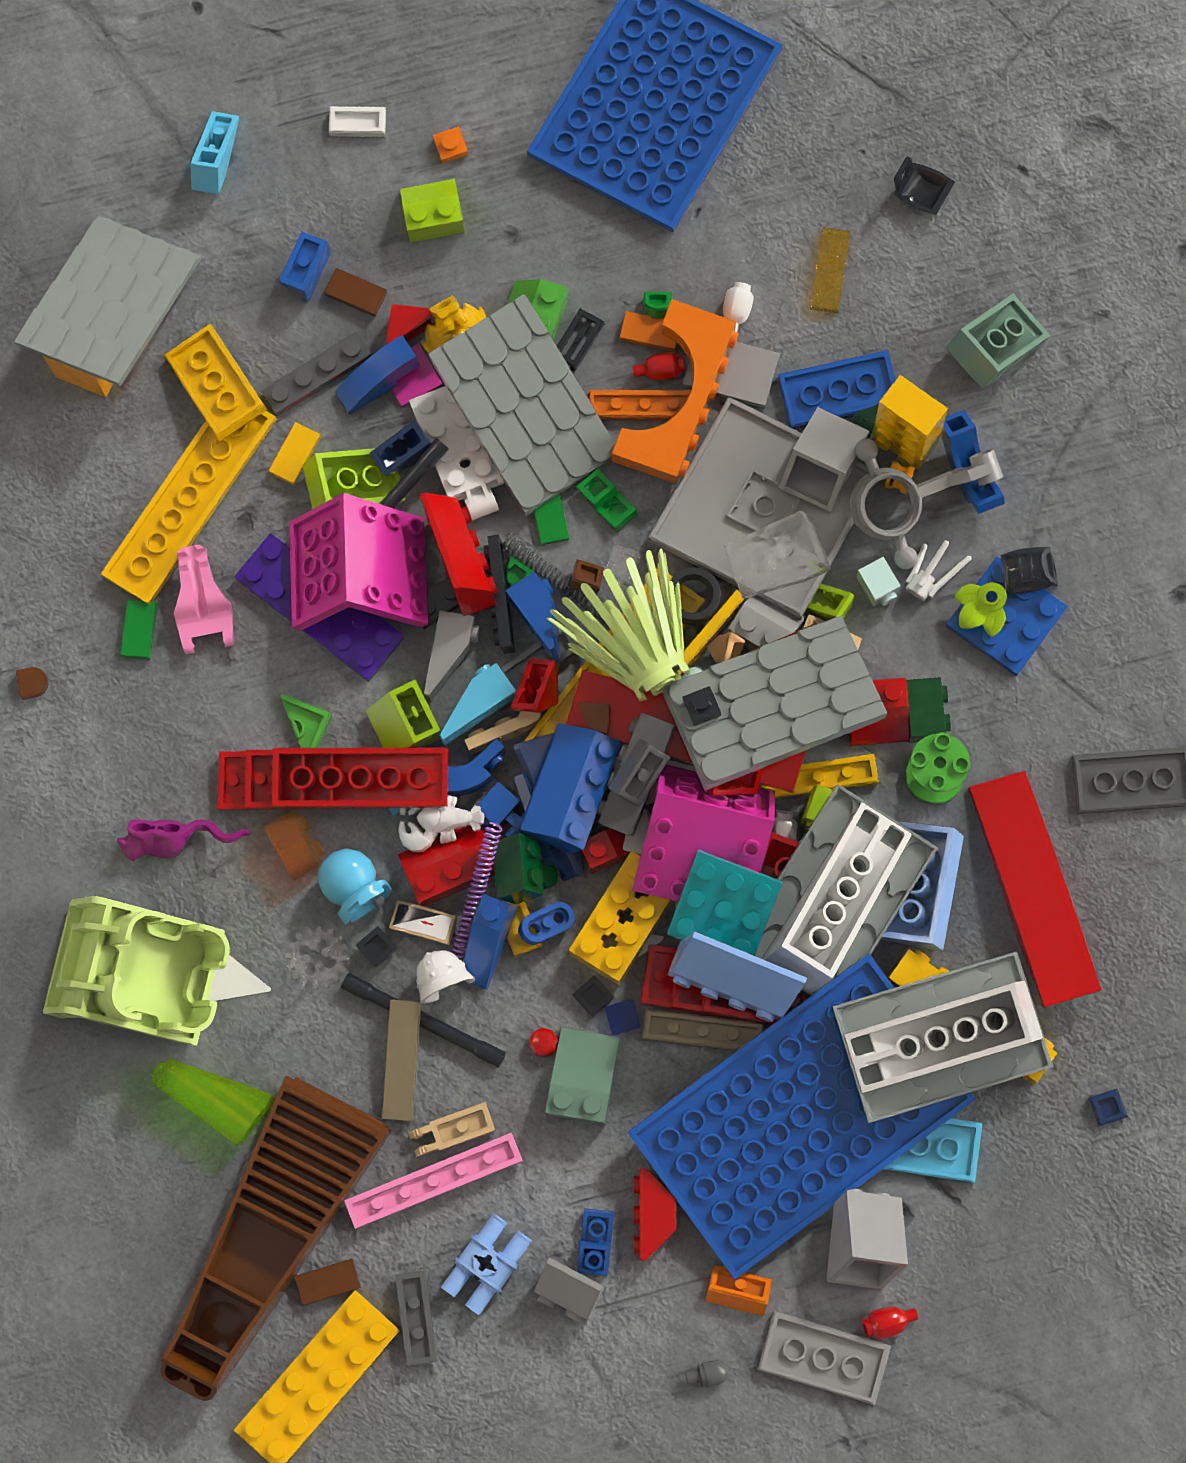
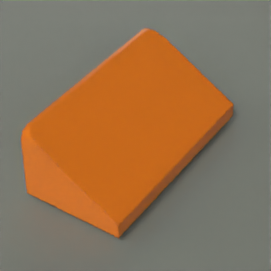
[706,1265,773,1316]

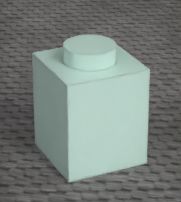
[856,557,901,607]

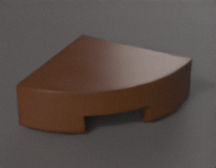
[580,702,610,734]

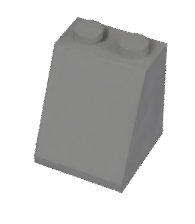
[779,407,870,512]
[827,1189,908,1289]

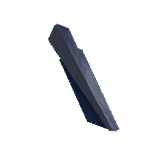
[513,733,584,881]

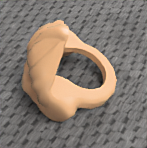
[707,632,745,664]

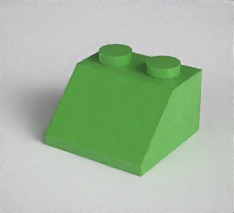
[507,279,569,342]

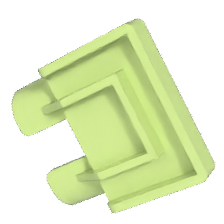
[43,896,230,1046]

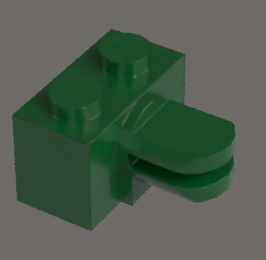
[493,833,558,905]

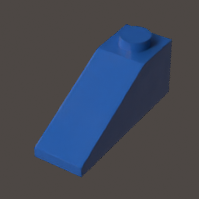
[505,572,561,663]
[464,894,518,990]

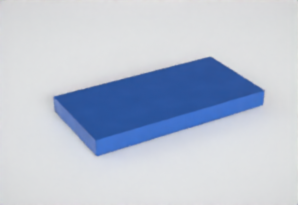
[777,350,896,430]

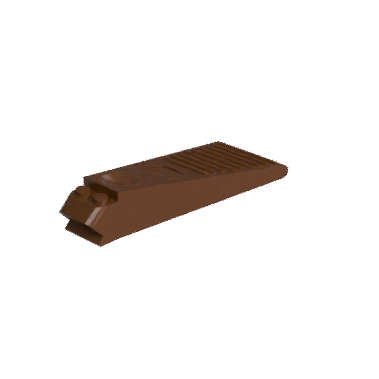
[160,1075,391,1401]

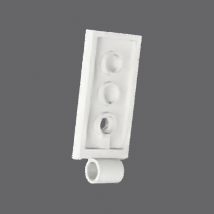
[409,386,504,521]

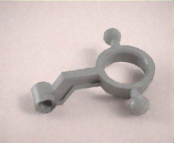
[850,438,1003,569]

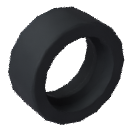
[670,567,721,626]

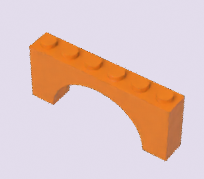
[612,299,739,485]

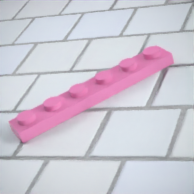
[344,1133,523,1229]

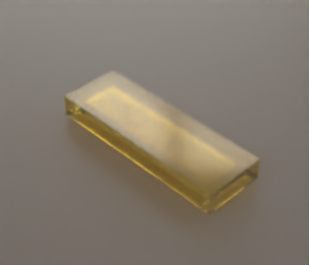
[810,227,851,314]

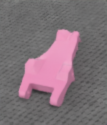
[174,545,234,655]

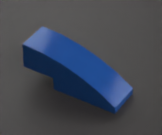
[335,335,420,415]

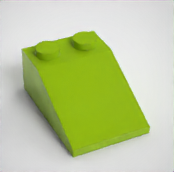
[303,448,405,509]

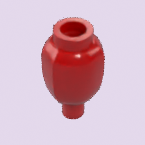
[633,352,686,381]
[862,1306,918,1340]

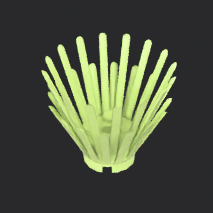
[546,549,690,701]

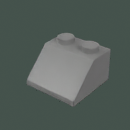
[728,594,807,651]
[534,1257,605,1323]

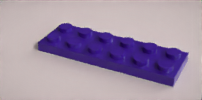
[234,533,405,682]

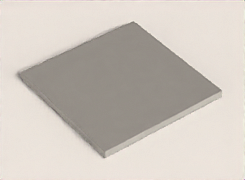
[648,396,876,619]

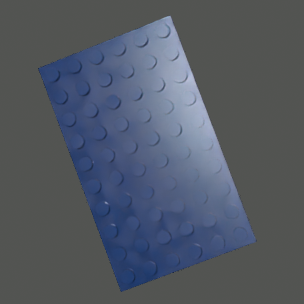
[627,953,976,1279]

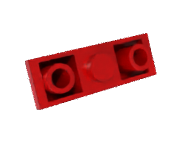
[634,1168,676,1261]

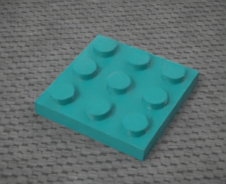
[667,850,783,956]

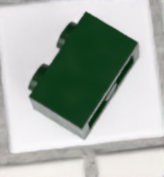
[906,677,951,743]

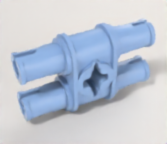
[441,1213,532,1315]

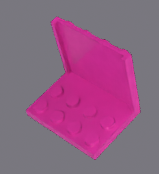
[289,493,428,631]
[632,764,775,902]

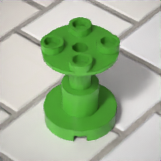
[906,732,970,805]

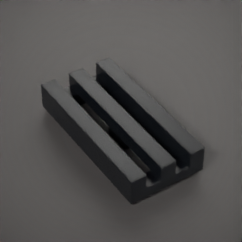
[557,308,605,371]

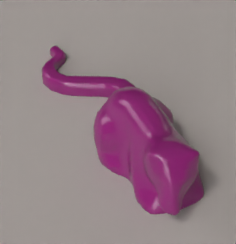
[117,819,250,861]

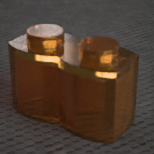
[264,810,325,880]

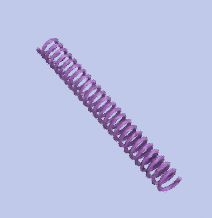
[452,822,502,962]

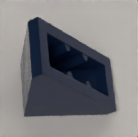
[370,419,431,477]

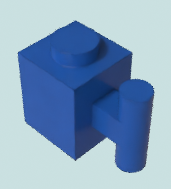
[477,782,525,837]

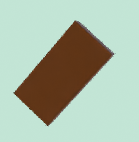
[324,268,387,317]
[295,1258,361,1306]

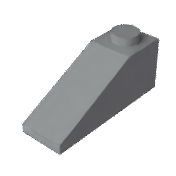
[423,610,480,701]

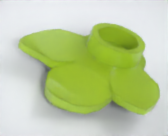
[955,582,1007,637]

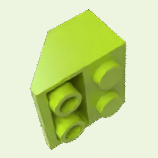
[366,679,441,748]

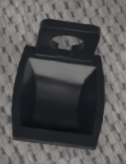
[894,156,955,215]
[1001,547,1058,594]

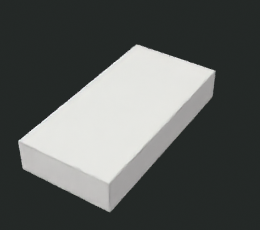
[329,106,386,137]

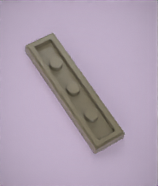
[382,999,421,1121]
[642,1009,764,1051]

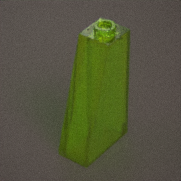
[151,1058,276,1147]

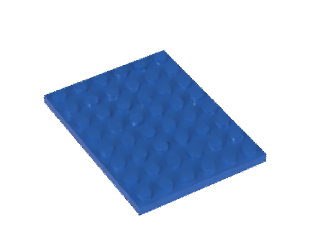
[527,0,783,232]

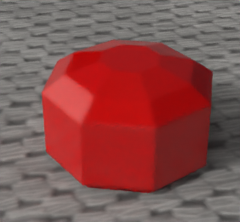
[528,1027,558,1058]

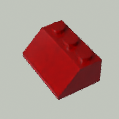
[398,825,495,907]

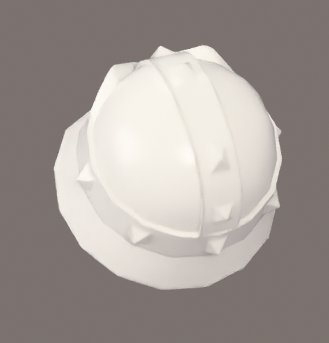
[416,950,475,1004]

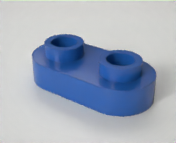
[518,902,575,945]

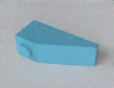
[190,111,239,194]
[440,663,516,745]

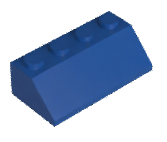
[519,723,621,854]

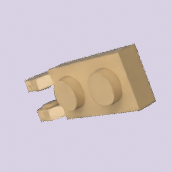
[464,711,541,757]
[408,1102,496,1157]

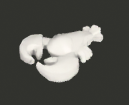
[398,795,484,852]

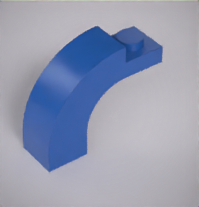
[941,409,1005,514]
[419,739,506,797]

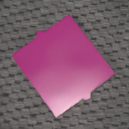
[392,343,443,407]

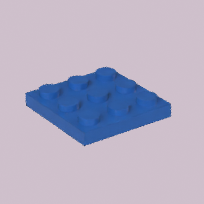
[945,556,1068,676]

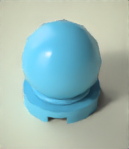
[318,848,392,925]

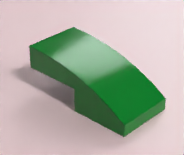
[576,468,638,532]

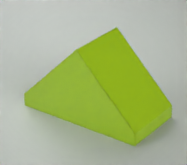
[806,584,854,621]

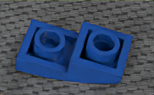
[578,1208,614,1276]

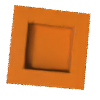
[433,126,468,164]

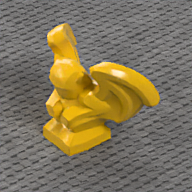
[420,295,486,354]

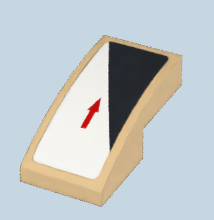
[389,900,458,945]

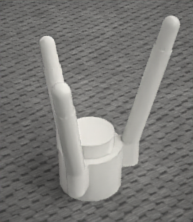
[906,540,971,601]

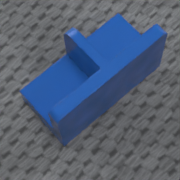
[279,231,331,302]

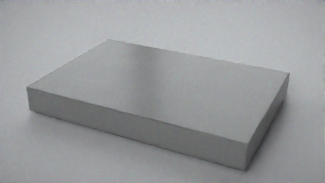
[683,342,780,409]

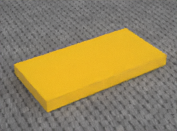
[164,324,267,441]

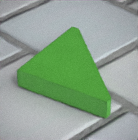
[281,694,332,748]

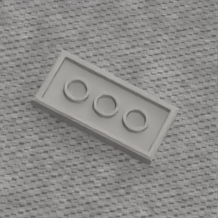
[758,1311,891,1405]

